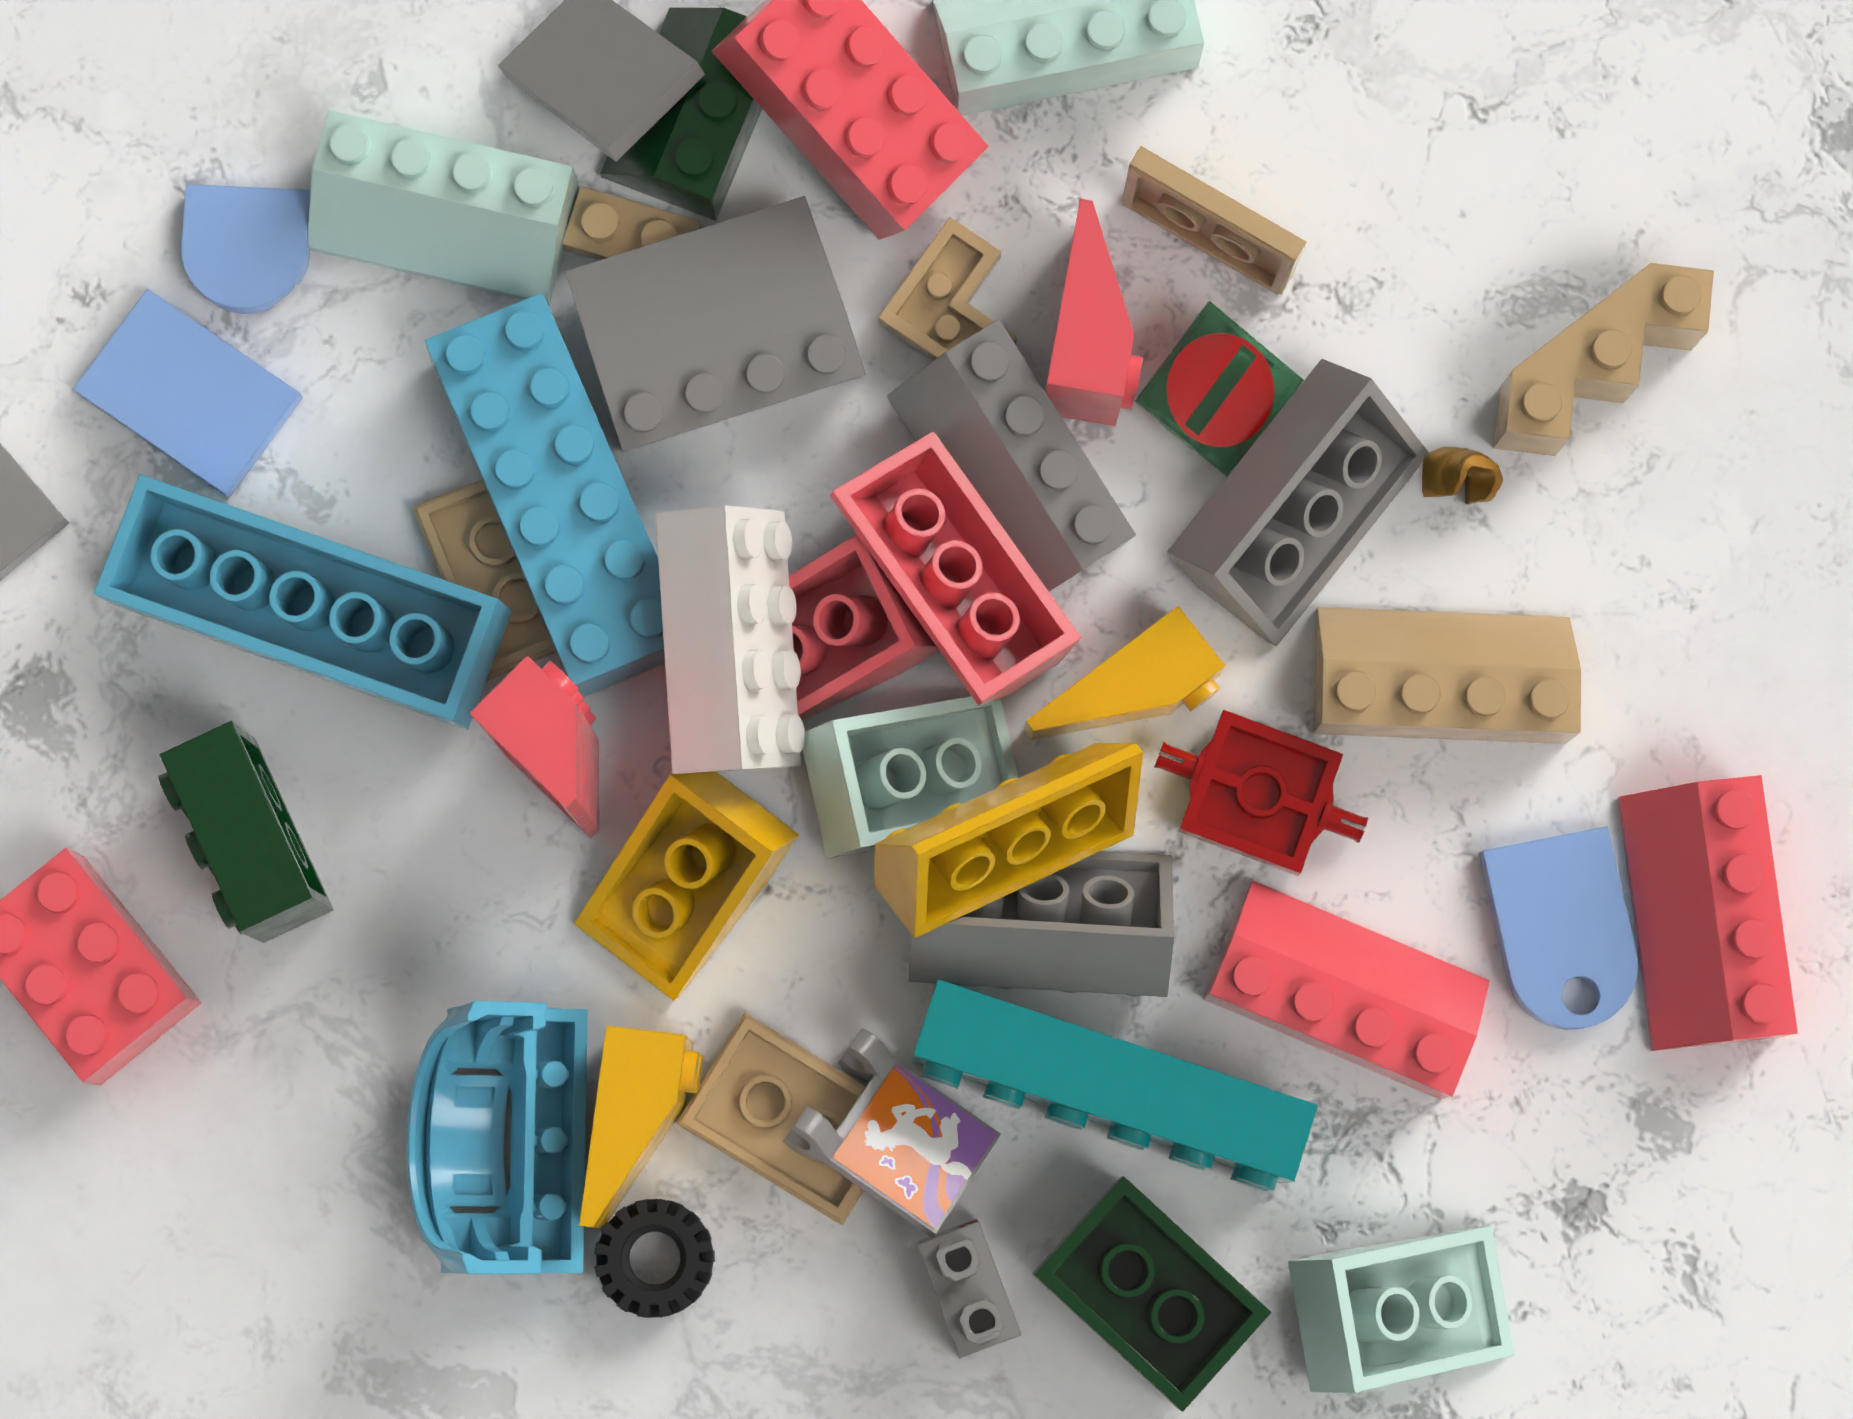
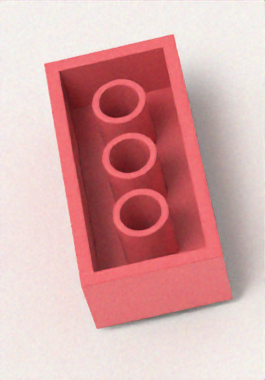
[711,0,989,240]

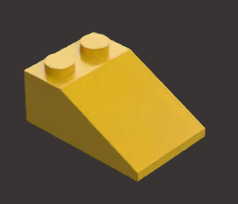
[574,772,799,1001]
[579,1025,703,1228]

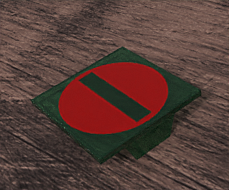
[1135,301,1304,477]

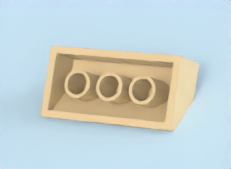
[1313,607,1581,744]

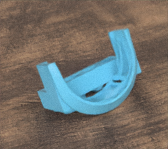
[406,1001,588,1274]

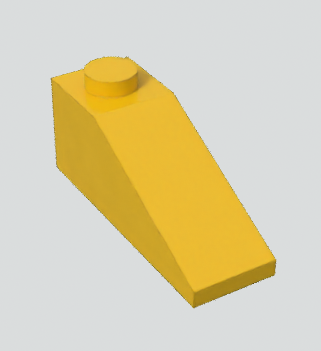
[1024,606,1225,740]

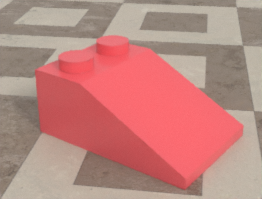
[1045,199,1143,427]
[789,534,939,720]

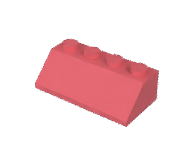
[830,431,1081,705]
[469,656,599,839]
[1618,775,1798,1051]
[1203,880,1490,1100]

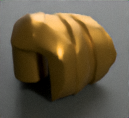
[1422,447,1503,504]

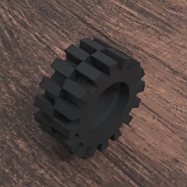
[594,1199,715,1318]

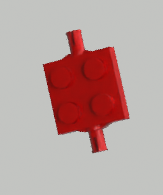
[1154,710,1368,876]

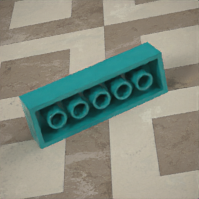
[913,979,1318,1191]

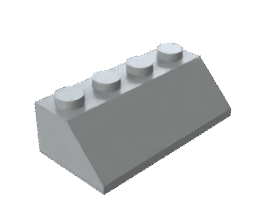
[886,319,1136,592]
[1167,359,1429,647]
[908,851,1174,997]

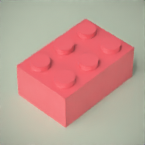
[0,848,202,1086]

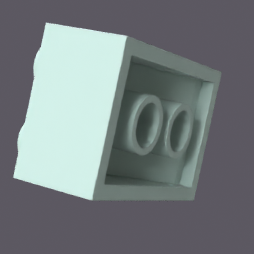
[803,696,1019,859]
[1288,1226,1514,1393]

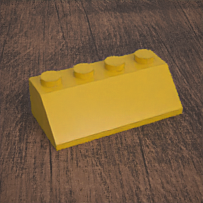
[874,743,1143,939]

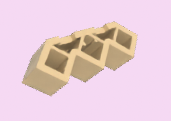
[1493,263,1714,456]

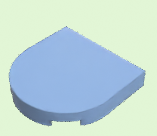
[181,184,310,314]

